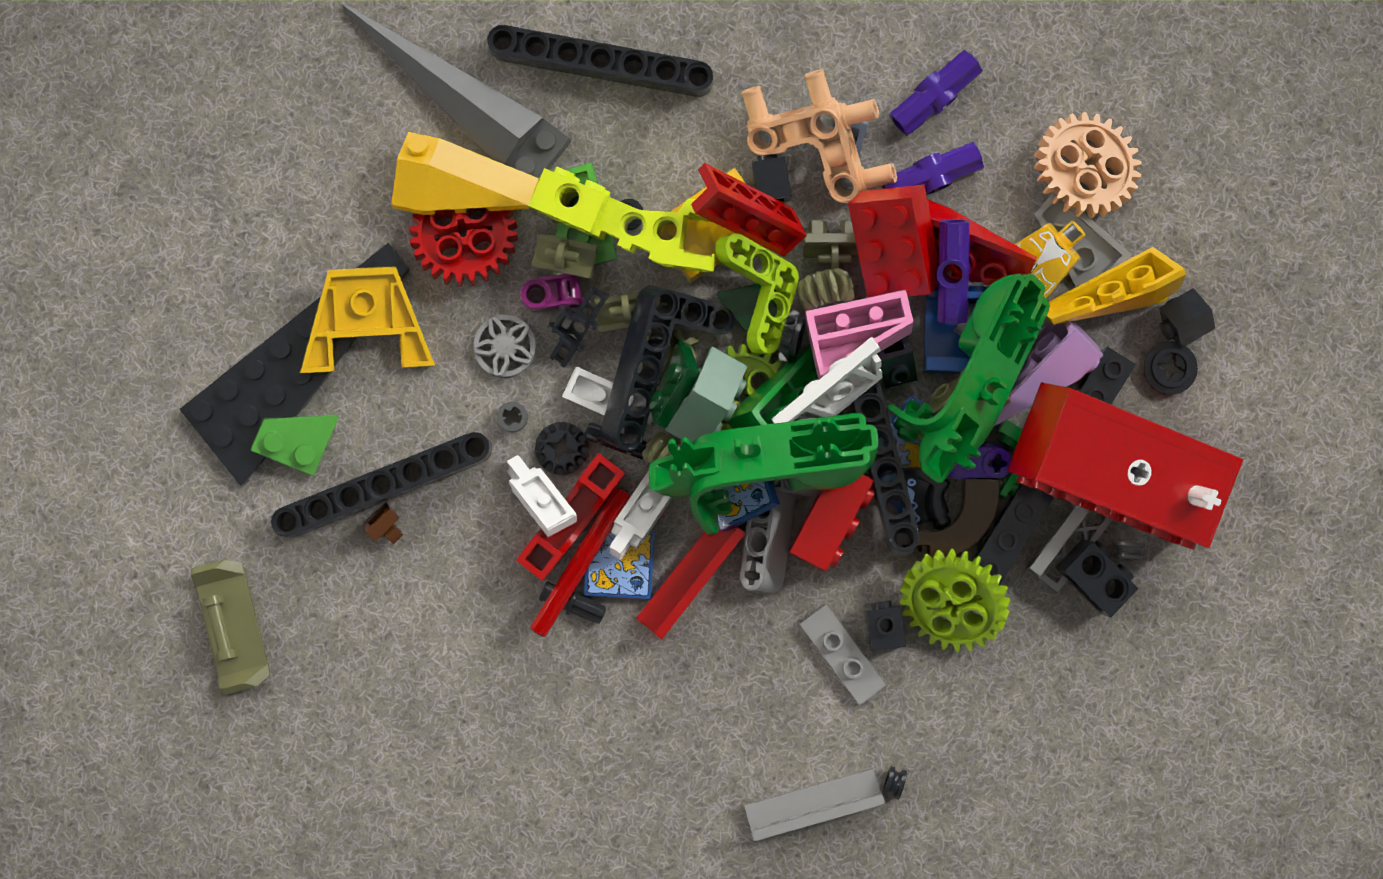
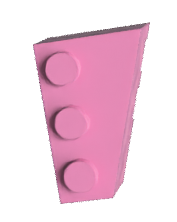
[805,290,913,380]

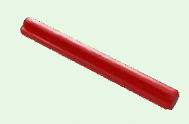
[530,488,630,637]

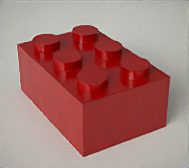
[848,185,939,298]
[788,475,876,572]

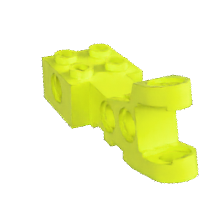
[528,167,716,273]

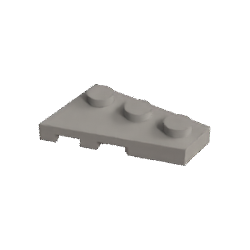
[1034,193,1132,287]

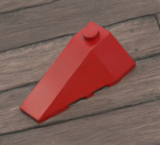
[927,199,1037,286]

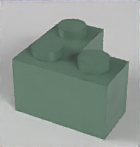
[665,346,747,442]

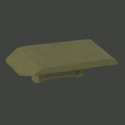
[191,559,270,695]

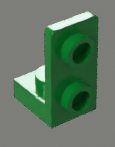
[995,419,1023,498]

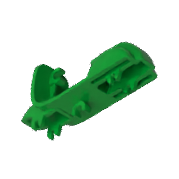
[887,274,1050,483]
[649,413,878,536]

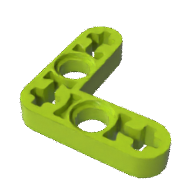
[715,233,799,355]

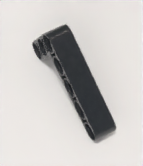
[601,285,735,451]

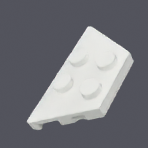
[772,337,882,423]

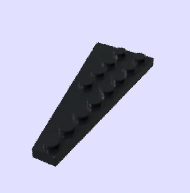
[179,243,410,486]

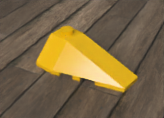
[391,132,539,215]
[1045,247,1186,325]

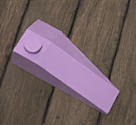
[994,321,1103,426]

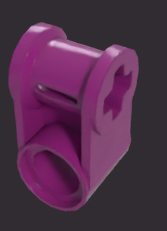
[521,273,584,312]

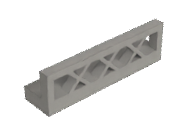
[1025,504,1112,593]
[744,768,885,841]

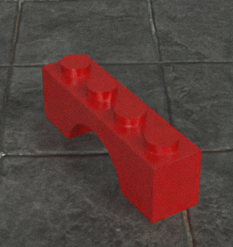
[516,453,626,581]

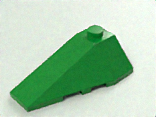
[726,344,818,429]

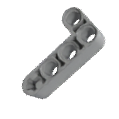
[740,479,821,593]

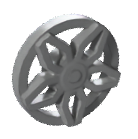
[473,315,536,378]

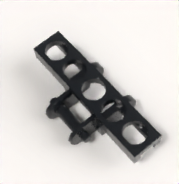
[548,287,608,368]

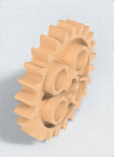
[1034,112,1142,219]

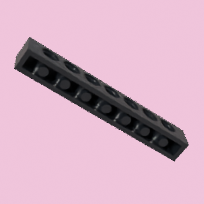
[971,346,1136,586]

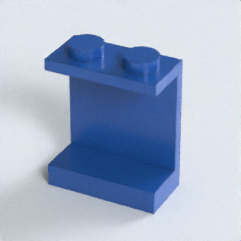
[923,285,987,374]

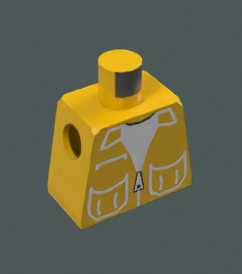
[1015,220,1085,299]

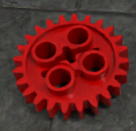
[409,208,518,287]

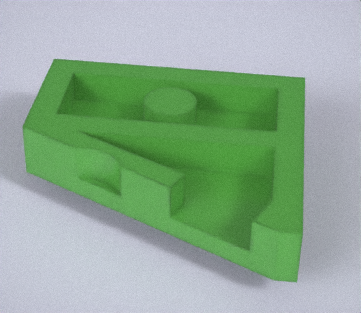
[251,414,339,476]

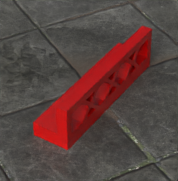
[691,163,807,257]
[636,523,745,640]

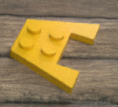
[300,266,435,373]

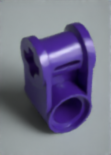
[948,441,1012,479]

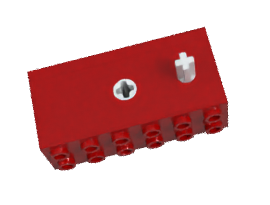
[1007,382,1244,550]

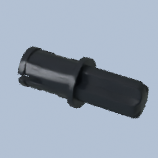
[539,580,606,624]

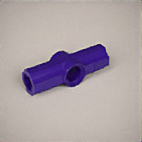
[889,50,983,136]
[882,142,984,195]
[937,219,971,324]

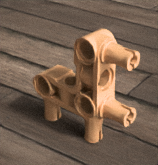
[741,69,897,203]

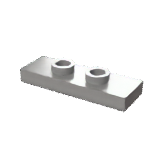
[799,604,886,706]

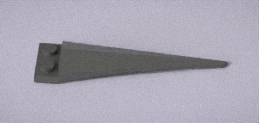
[342,4,571,179]

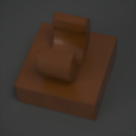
[363,502,403,544]

